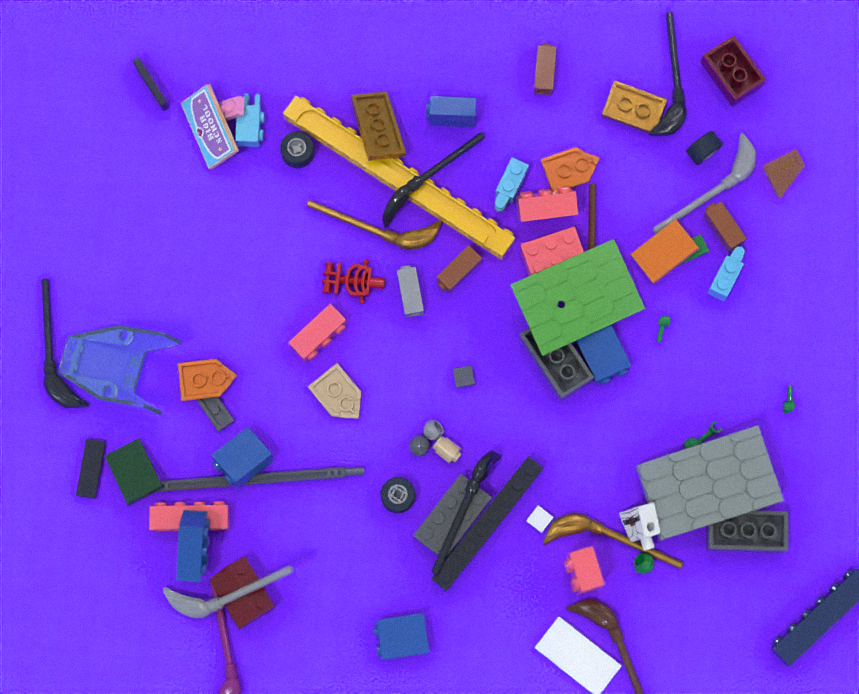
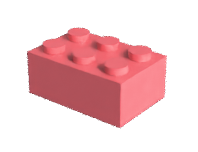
[516,186,578,222]
[520,226,584,276]
[564,546,605,595]

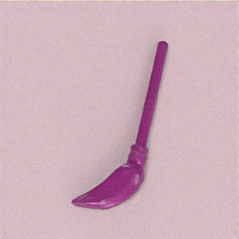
[209,580,241,694]

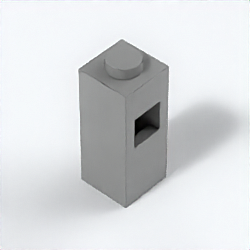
[397,265,424,318]

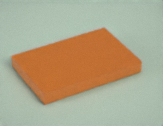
[631,219,699,284]

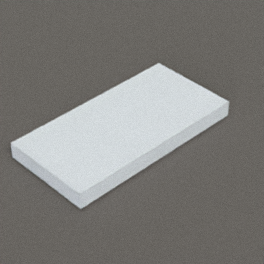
[535,617,621,694]

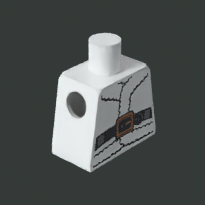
[619,502,660,551]

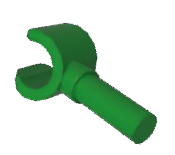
[656,316,670,342]
[782,386,795,413]
[699,421,722,442]

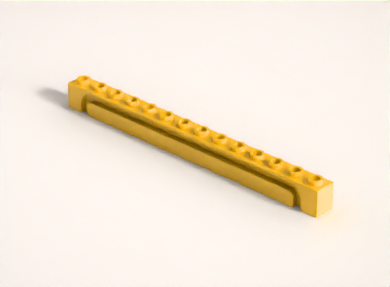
[283,96,515,260]

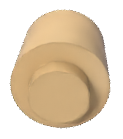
[432,436,462,464]

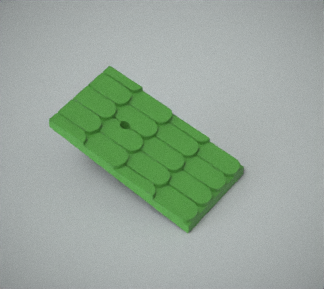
[510,239,645,356]

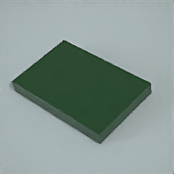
[105,438,163,506]

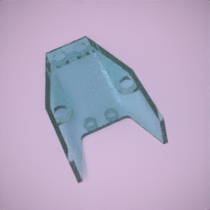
[58,325,182,415]

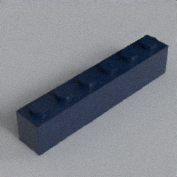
[770,568,859,667]

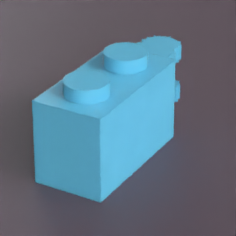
[235,93,265,147]
[494,158,529,212]
[707,246,745,302]

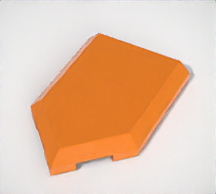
[540,147,600,191]
[178,359,237,401]

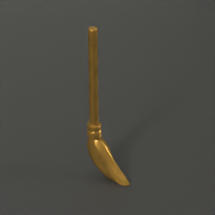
[307,200,442,250]
[542,512,684,569]

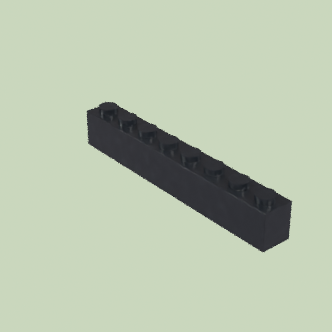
[431,456,543,593]

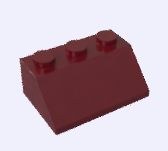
[209,556,275,630]

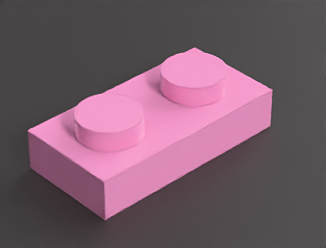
[218,96,245,121]

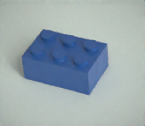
[176,510,210,582]

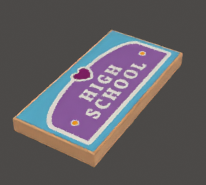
[181,85,239,169]

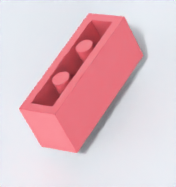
[288,304,347,362]

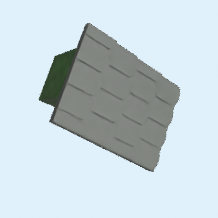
[636,426,784,541]

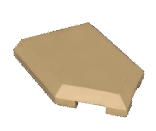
[308,363,361,419]

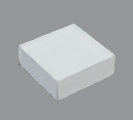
[526,506,553,533]

